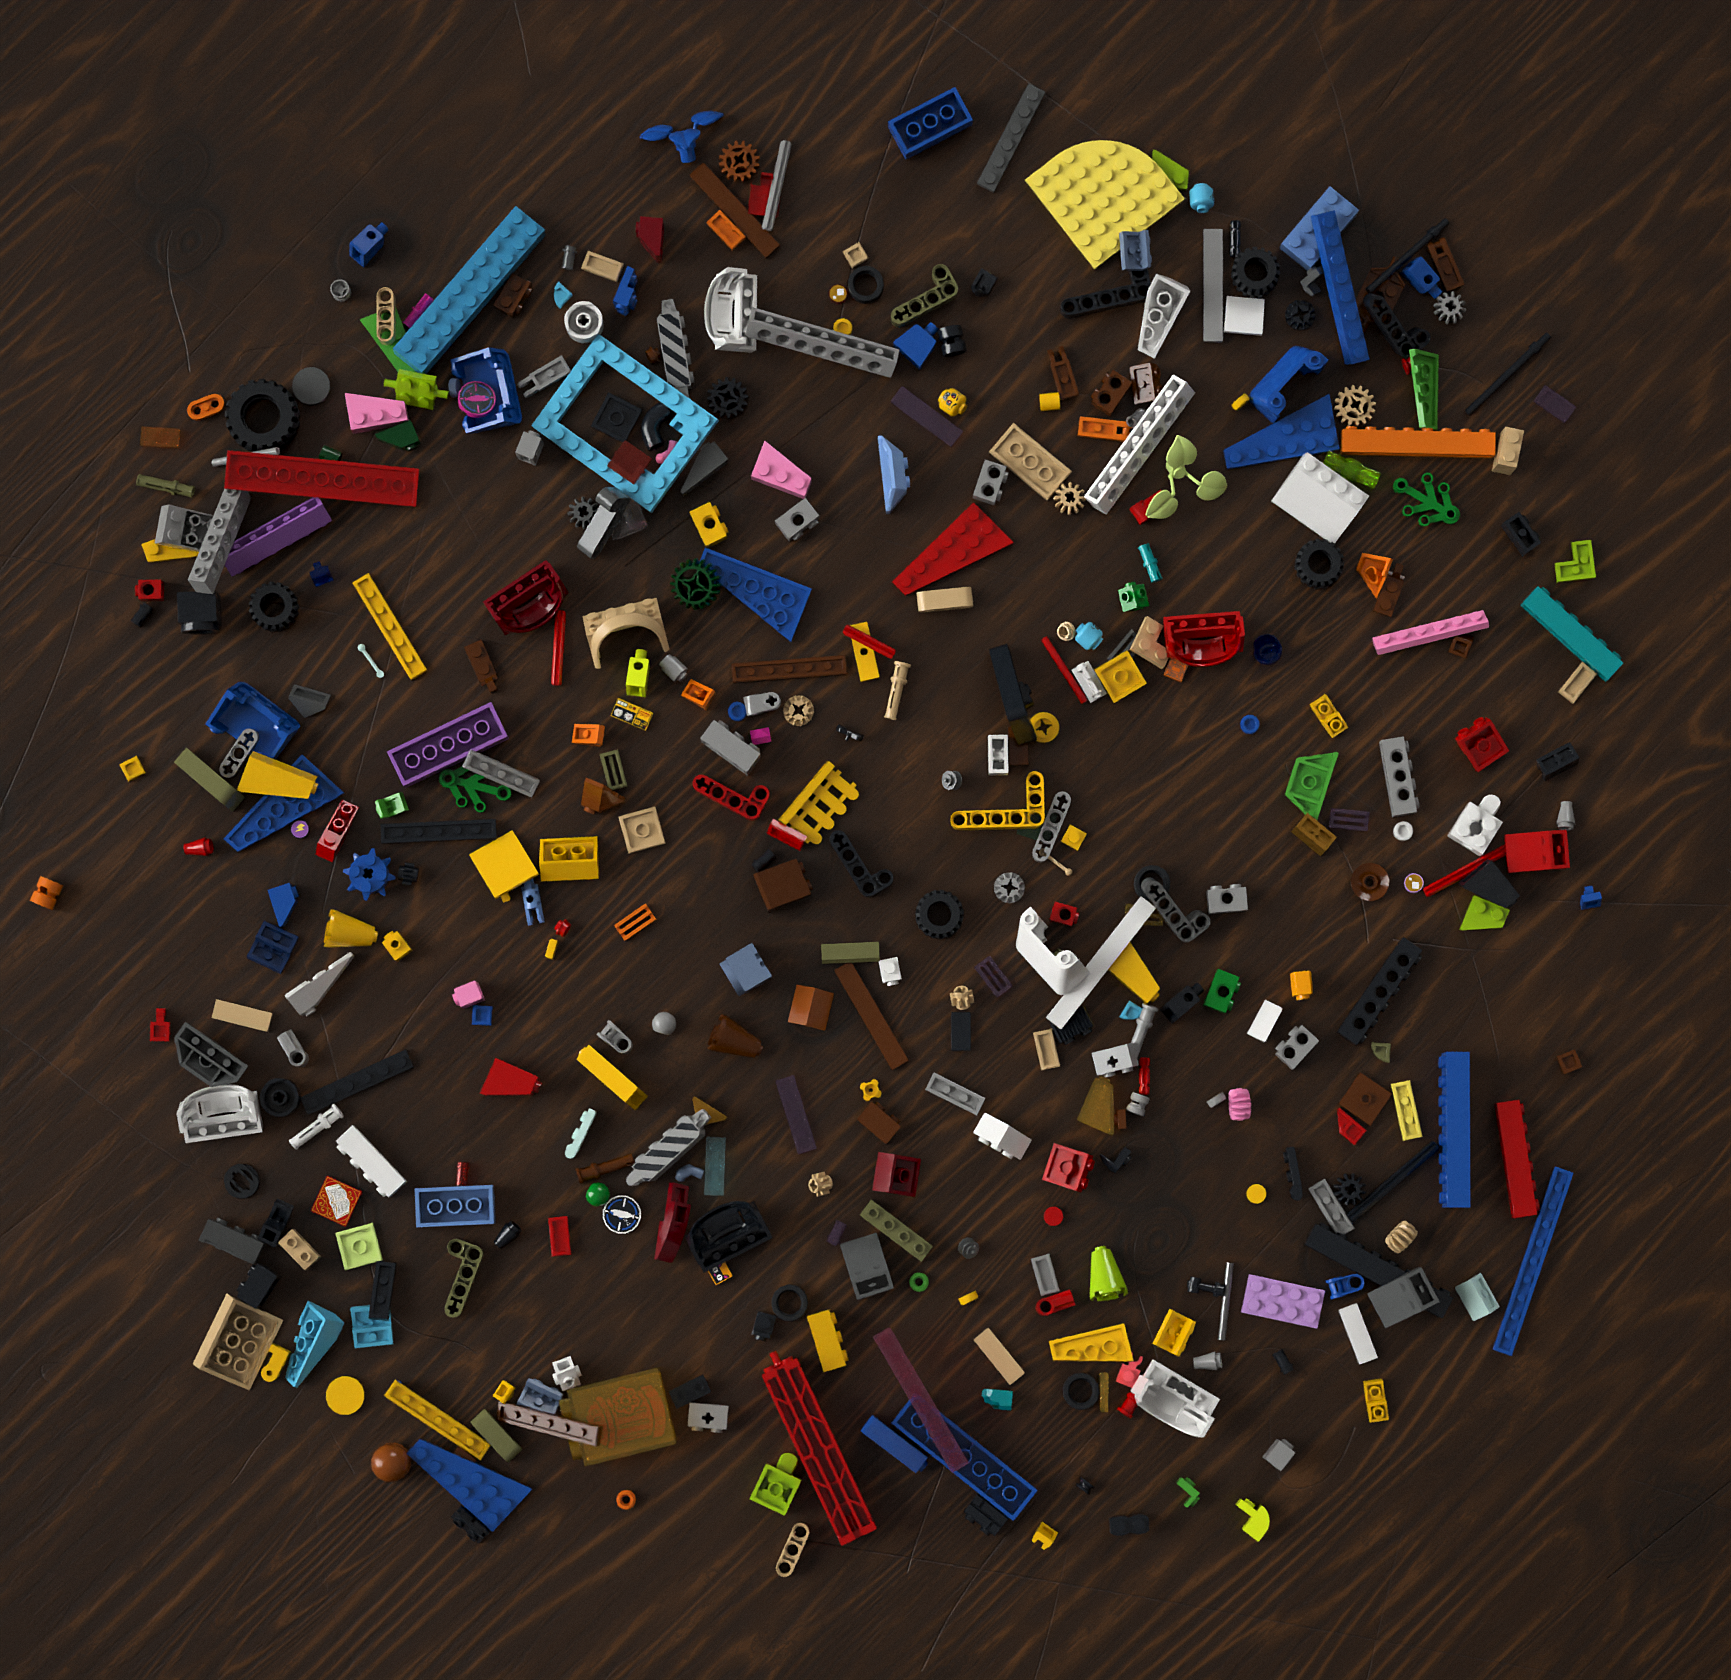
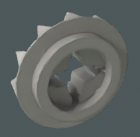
[994,872,1025,903]

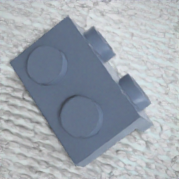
[1119,230,1152,271]
[517,1378,563,1414]

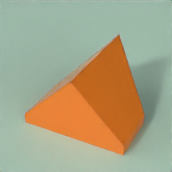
[1356,553,1393,599]

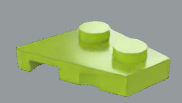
[1459,895,1510,931]

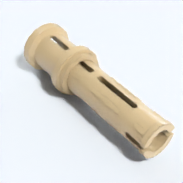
[884,661,911,720]

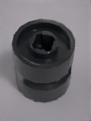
[937,325,967,357]

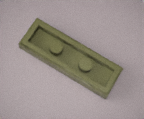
[821,942,880,964]

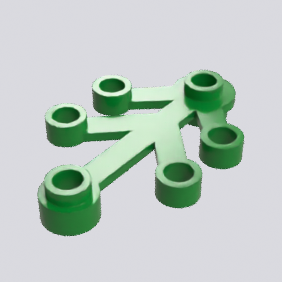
[1393,473,1460,527]
[439,766,511,813]

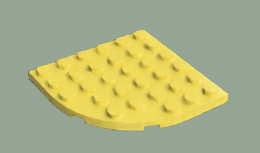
[1025,140,1185,270]

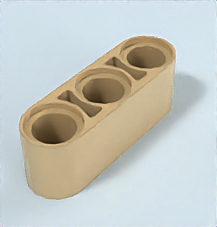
[376,287,396,345]
[917,587,973,612]
[776,1522,809,1577]

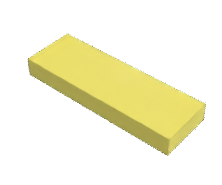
[1390,1080,1423,1141]

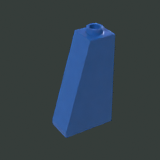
[860,1414,928,1473]

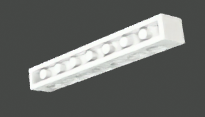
[1084,375,1195,515]

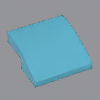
[350,1305,393,1348]

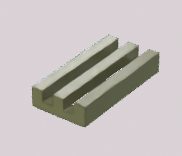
[599,749,628,791]

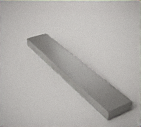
[1203,229,1223,343]

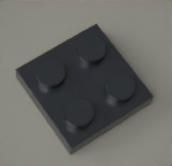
[591,392,642,444]

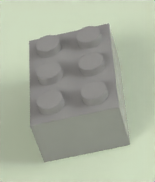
[700,720,761,776]

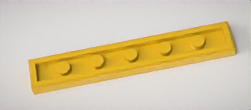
[352,573,428,681]
[384,1379,491,1461]

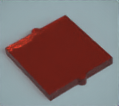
[607,440,652,484]

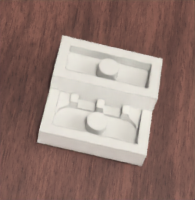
[1224,296,1265,336]

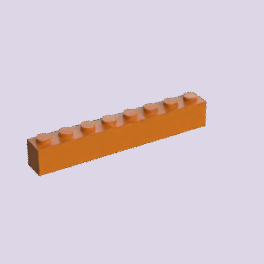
[1341,426,1495,458]

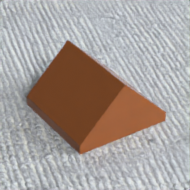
[788,985,834,1031]

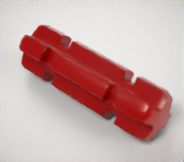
[1139,1057,1150,1095]

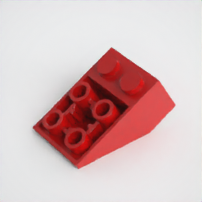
[1504,830,1570,873]

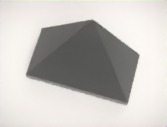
[288,684,331,718]

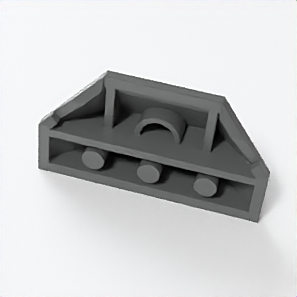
[174,1022,249,1087]

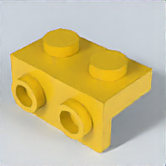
[1152,1309,1196,1357]

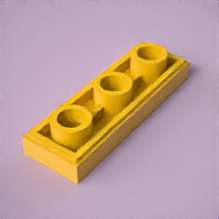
[850,622,880,682]

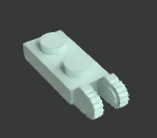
[564,1108,597,1158]

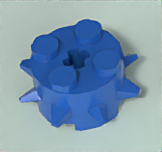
[343,848,396,901]

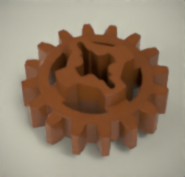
[719,141,760,183]

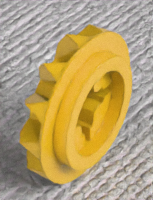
[1031,712,1059,743]

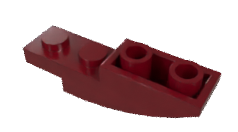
[654,1182,691,1263]

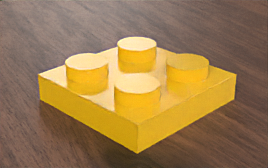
[1094,650,1147,703]

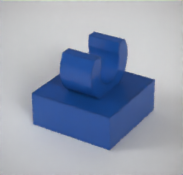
[1580,886,1602,910]

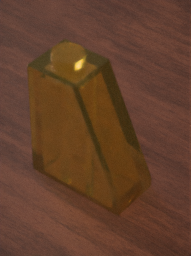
[1076,1076,1114,1136]

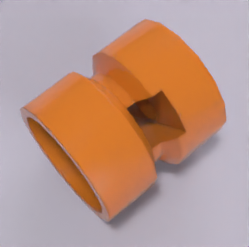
[30,876,63,910]

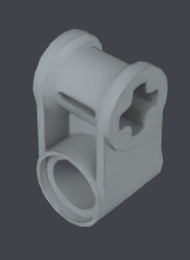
[743,692,781,716]
[596,1020,633,1054]

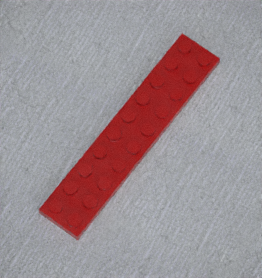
[224,450,419,507]

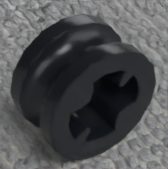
[1075,1477,1095,1495]

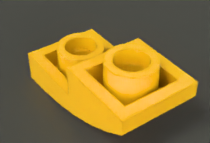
[1309,694,1348,738]
[1363,1379,1389,1423]

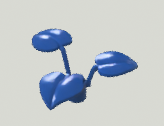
[640,111,724,163]

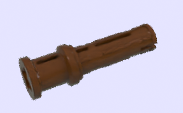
[575,1153,635,1185]

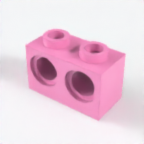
[452,981,485,1009]

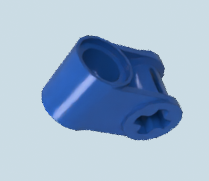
[1326,1274,1364,1299]

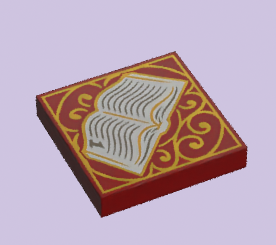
[311,1176,362,1227]

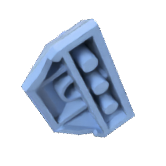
[878,436,910,514]

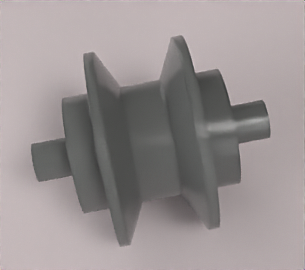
[942,771,962,790]
[958,1237,979,1259]

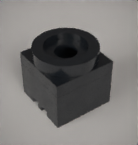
[177,590,222,635]

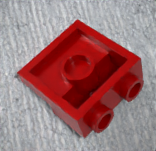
[1455,717,1509,772]
[1042,1143,1095,1193]

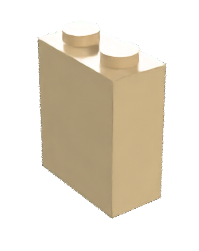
[1492,427,1524,475]

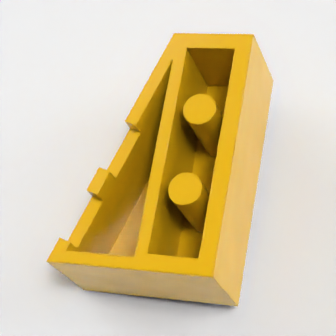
[807,1309,848,1372]

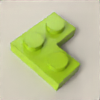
[1555,540,1596,583]

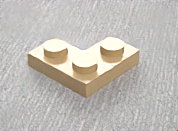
[1130,616,1168,669]

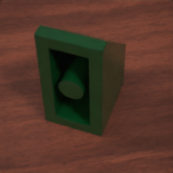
[375,420,421,452]

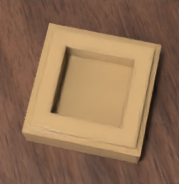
[843,242,869,269]

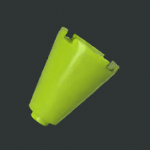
[1090,1246,1128,1301]

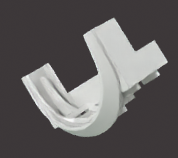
[704,267,757,353]
[176,1084,263,1143]

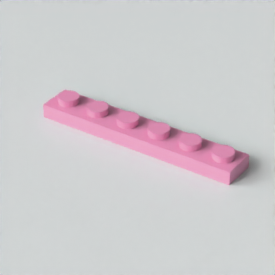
[1372,610,1489,655]

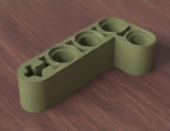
[891,264,958,328]
[174,748,245,812]
[444,1239,484,1318]

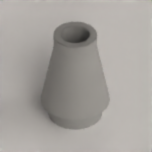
[1556,801,1576,831]
[1193,1351,1222,1371]

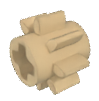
[950,986,974,1010]
[809,1172,833,1197]

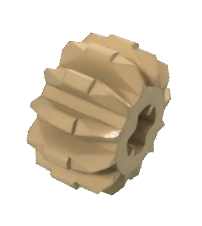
[1053,482,1086,515]
[1385,1220,1418,1253]

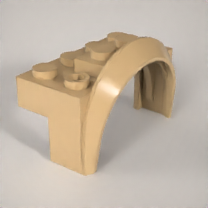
[582,598,670,669]

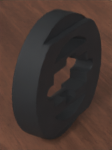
[224,1164,260,1199]

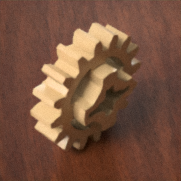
[1334,385,1376,427]

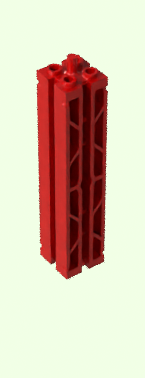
[761,1351,877,1546]

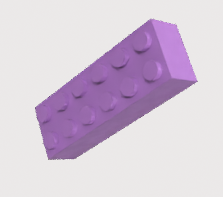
[387,702,509,788]

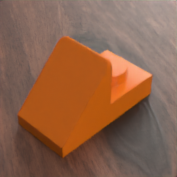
[572,724,605,747]

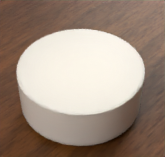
[1393,821,1413,841]

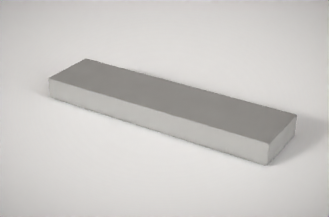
[462,749,540,798]

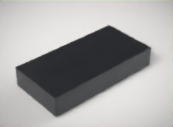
[951,1012,971,1051]

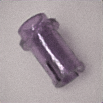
[826,1220,847,1246]

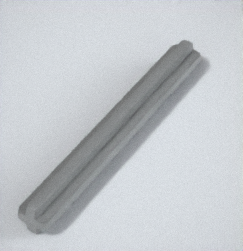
[762,140,792,231]

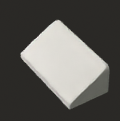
[1247,1000,1283,1043]

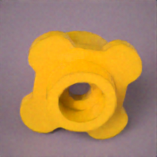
[860,1079,882,1101]

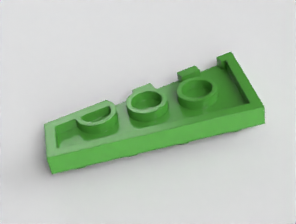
[1409,349,1439,430]

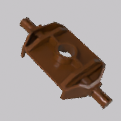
[1356,257,1405,335]

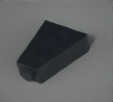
[1458,859,1520,908]

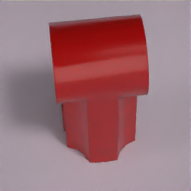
[1129,489,1162,525]
[1035,1289,1075,1316]

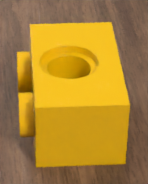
[690,502,728,548]

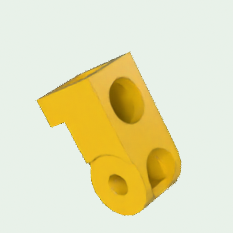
[261,1343,291,1382]

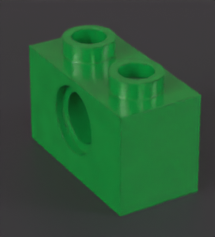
[1203,969,1241,1014]

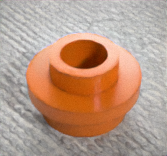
[616,1490,636,1510]

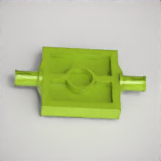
[384,369,449,410]

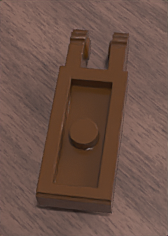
[1047,346,1079,401]

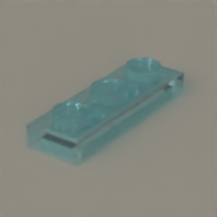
[704,1137,726,1196]

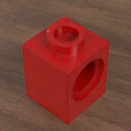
[135,580,164,602]
[1049,902,1079,927]

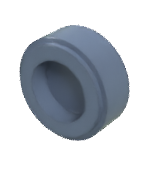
[448,378,461,398]

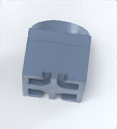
[720,943,772,996]

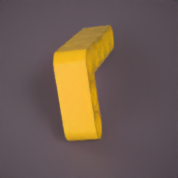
[950,771,1045,830]

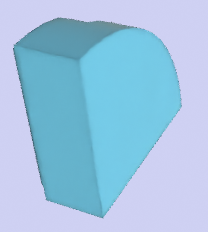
[554,282,573,309]
[1119,1001,1142,1020]

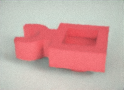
[1116,1352,1143,1388]

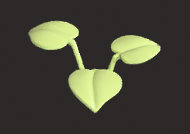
[1146,435,1227,519]

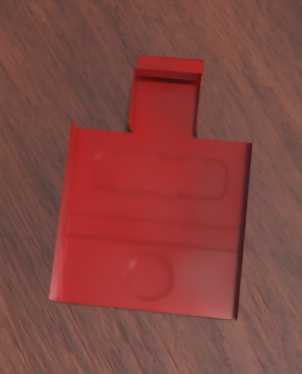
[748,172,781,217]

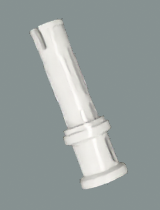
[289,1104,344,1150]

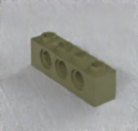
[860,1200,933,1262]

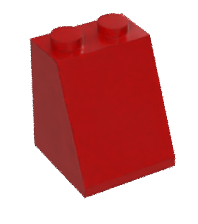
[480,1058,542,1096]

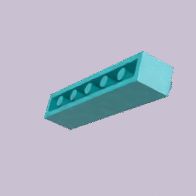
[1520,586,1623,682]

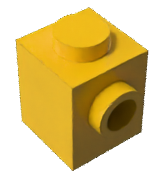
[382,931,413,962]

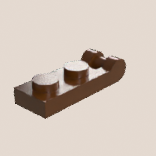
[1426,237,1464,293]

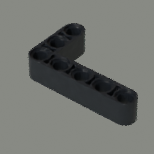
[1060,269,1151,319]
[989,644,1037,746]

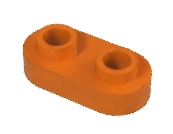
[187,394,225,421]

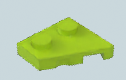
[1152,150,1189,191]

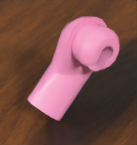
[656,440,678,464]

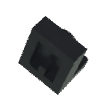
[752,1311,777,1342]

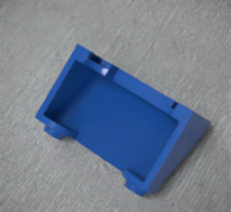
[1249,346,1328,423]
[451,347,522,434]
[205,682,300,760]

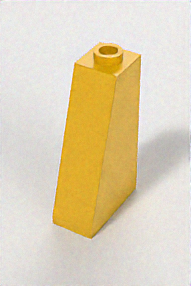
[237,751,318,799]
[1108,942,1160,1003]
[577,1045,648,1110]

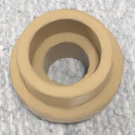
[1057,622,1075,641]

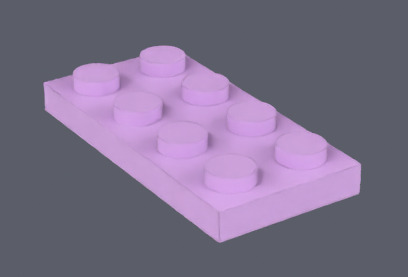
[1241,1274,1325,1328]

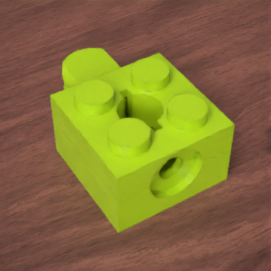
[750,1452,802,1516]

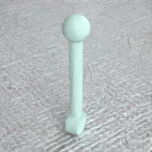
[358,644,384,678]

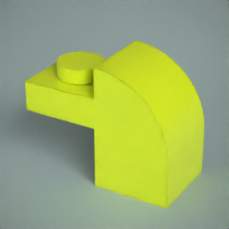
[1235,1498,1270,1542]

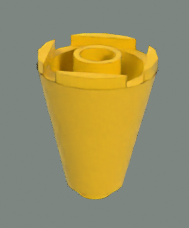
[324,909,378,948]

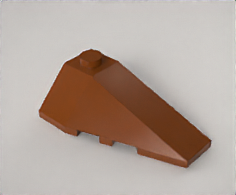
[581,778,626,815]

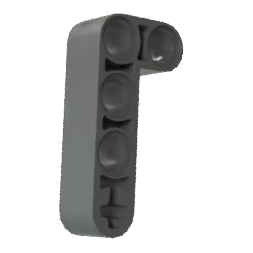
[577,487,630,559]
[1141,877,1210,942]

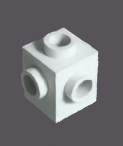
[552,1356,582,1391]

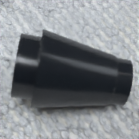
[493,1220,522,1249]

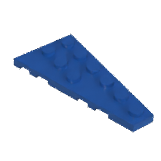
[1223,394,1340,470]
[699,548,812,642]
[224,755,345,852]
[407,1438,532,1532]

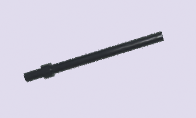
[1365,218,1449,293]
[1464,332,1551,416]

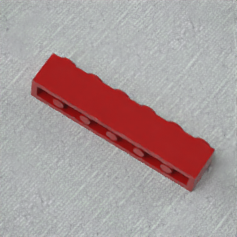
[1494,1100,1539,1218]

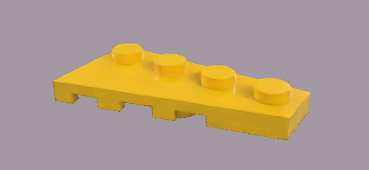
[1049,1323,1133,1362]

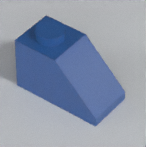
[267,883,299,928]

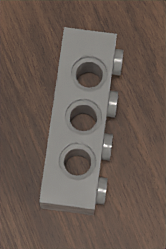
[1379,737,1419,817]

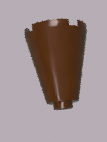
[707,1014,763,1058]

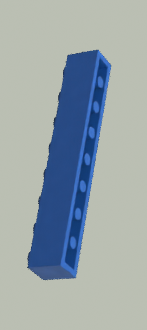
[1311,210,1370,365]

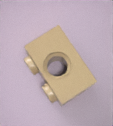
[278,1229,321,1270]

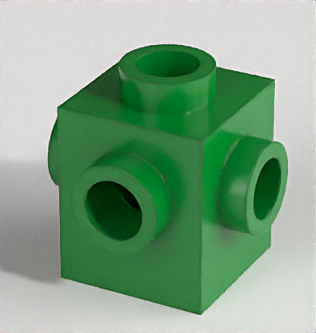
[1118,582,1149,612]

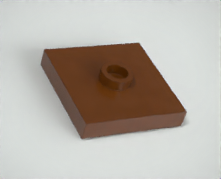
[1338,1072,1392,1126]

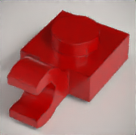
[150,1008,171,1041]

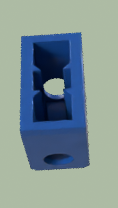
[349,222,389,268]
[1399,256,1442,299]
[893,322,938,370]

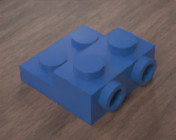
[613,266,638,316]

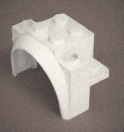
[1131,1360,1220,1438]

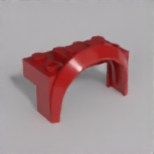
[1163,611,1245,667]

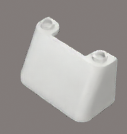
[1016,907,1090,995]

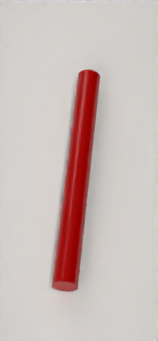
[1041,636,1088,704]

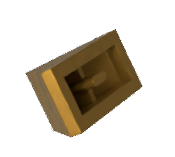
[692,1096,727,1125]

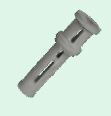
[1131,1003,1158,1057]

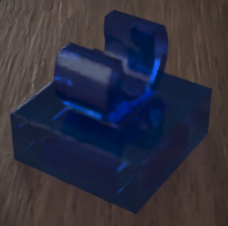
[309,561,333,587]

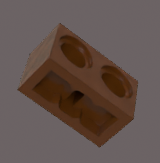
[1091,370,1132,417]

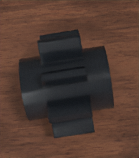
[398,862,419,886]

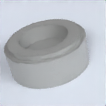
[1207,1092,1226,1108]

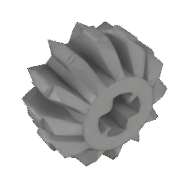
[1433,292,1466,324]

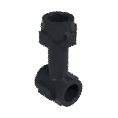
[1187,1276,1224,1297]

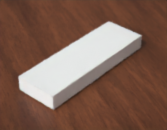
[1338,1303,1378,1364]

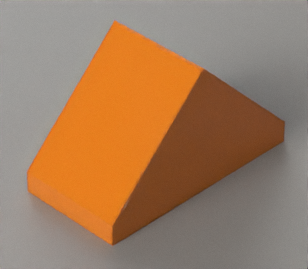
[681,679,716,710]

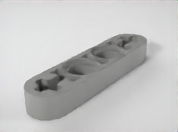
[1032,791,1071,863]

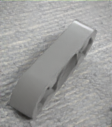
[219,729,259,778]

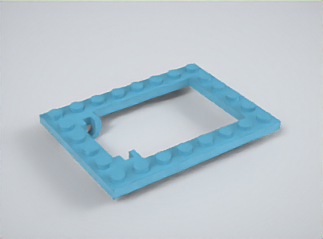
[531,334,719,513]

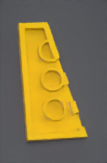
[142,539,199,563]

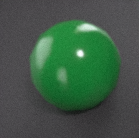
[586,1182,610,1207]

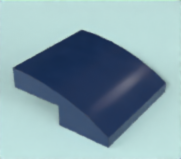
[247,921,299,974]

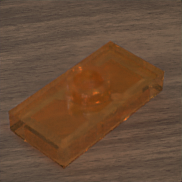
[140,426,180,449]

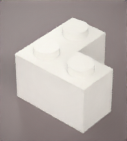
[973,1113,1032,1160]

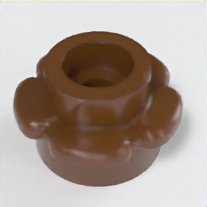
[645,346,661,365]

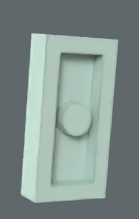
[1455,1273,1500,1321]

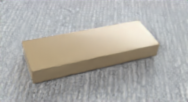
[212,999,273,1032]
[973,1328,1025,1385]

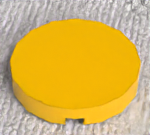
[326,1376,365,1415]

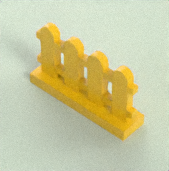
[778,761,859,844]

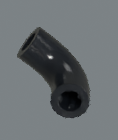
[641,402,673,452]

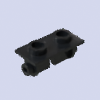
[668,1374,712,1409]
[451,1505,490,1543]

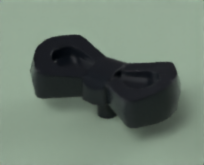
[836,724,864,741]

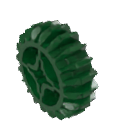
[670,558,721,610]

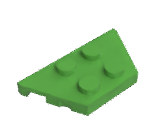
[1285,752,1339,820]

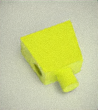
[626,649,650,697]

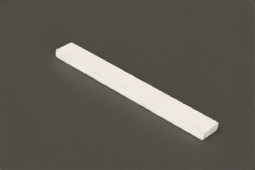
[1046,897,1156,1029]

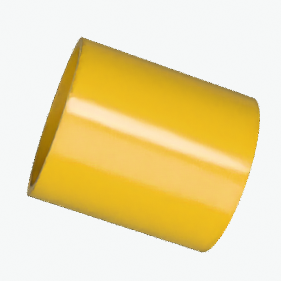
[1039,392,1060,411]

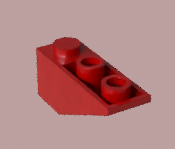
[315,800,359,862]

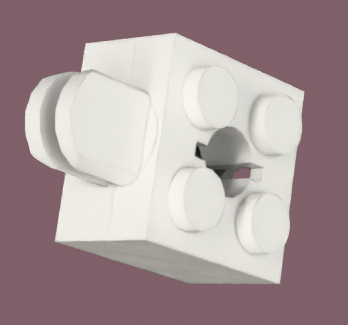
[1447,795,1503,856]

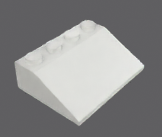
[1271,452,1369,543]

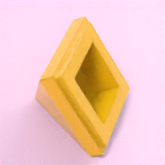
[493,1380,515,1404]

